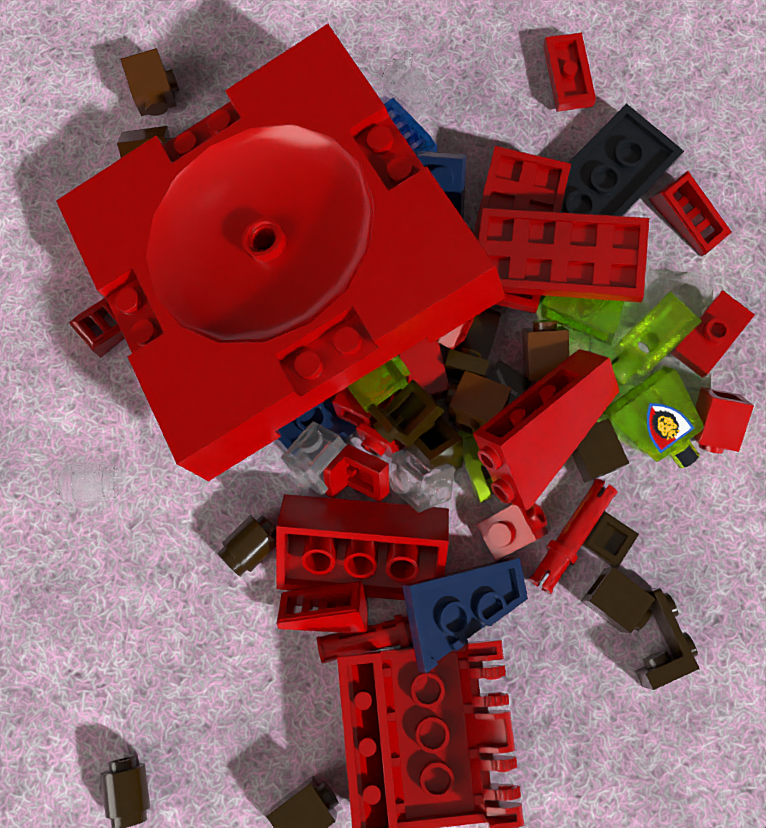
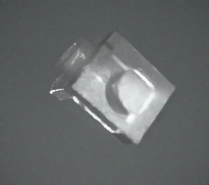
[280,421,346,495]
[389,449,455,513]

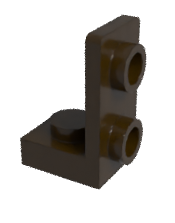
[445,309,501,381]
[635,588,700,690]

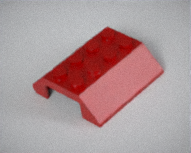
[337,640,524,828]

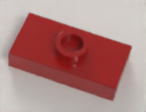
[543,32,596,112]
[670,290,755,378]

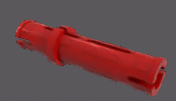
[528,478,618,595]
[316,614,413,664]

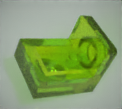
[348,356,411,413]

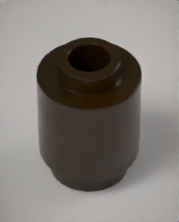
[217,515,276,577]
[100,757,150,828]

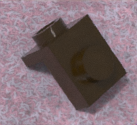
[368,379,445,447]

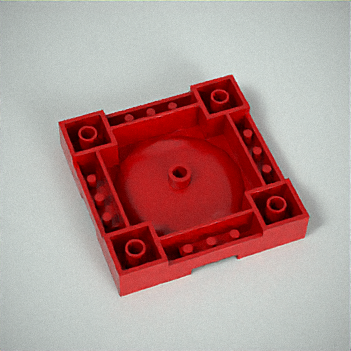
[56,24,506,482]

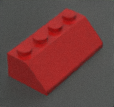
[276,494,449,600]

